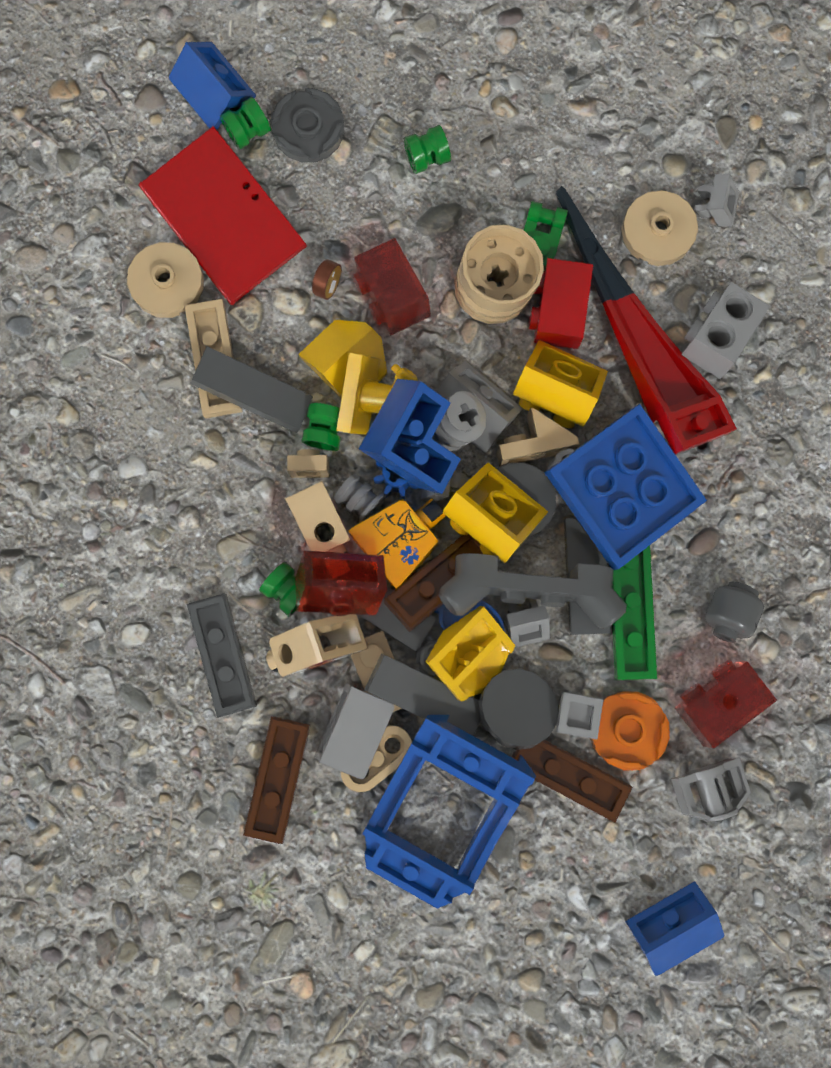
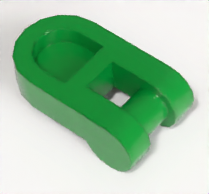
[524,201,568,269]

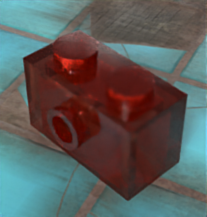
[352,238,431,336]
[295,551,387,616]
[675,660,777,749]

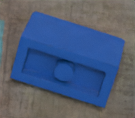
[169,42,256,129]
[625,881,725,976]

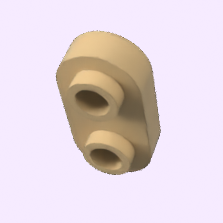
[341,725,412,792]

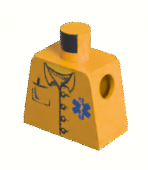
[348,498,446,590]

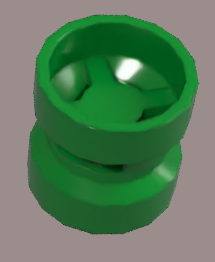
[220,97,271,150]
[403,125,451,174]
[301,403,341,451]
[259,562,315,617]

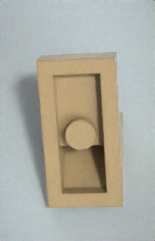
[496,408,579,467]

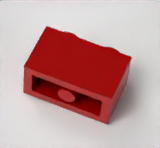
[529,258,593,349]

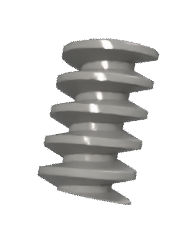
[432,391,487,452]

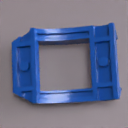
[362,715,536,909]

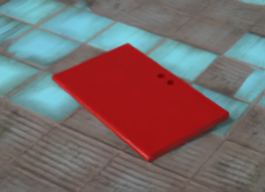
[138,126,307,305]

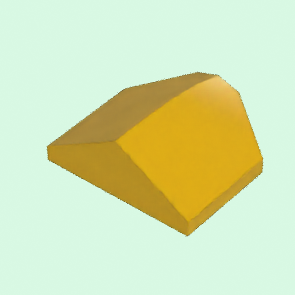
[298,320,388,399]
[425,606,515,701]

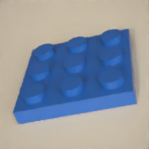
[544,404,707,570]

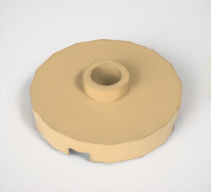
[621,190,698,266]
[127,242,204,318]

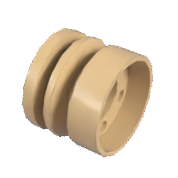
[454,225,544,324]

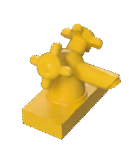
[336,353,418,435]

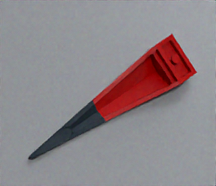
[556,186,737,455]

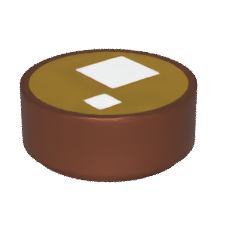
[312,259,342,300]

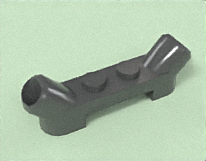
[439,554,627,629]

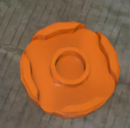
[590,691,670,770]

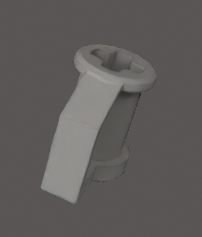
[671,757,751,822]

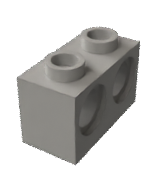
[682,282,770,379]

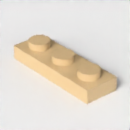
[185,299,243,419]

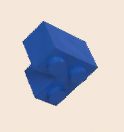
[359,379,461,494]

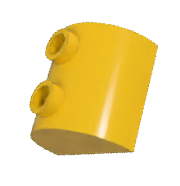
[513,340,608,428]
[443,462,548,564]

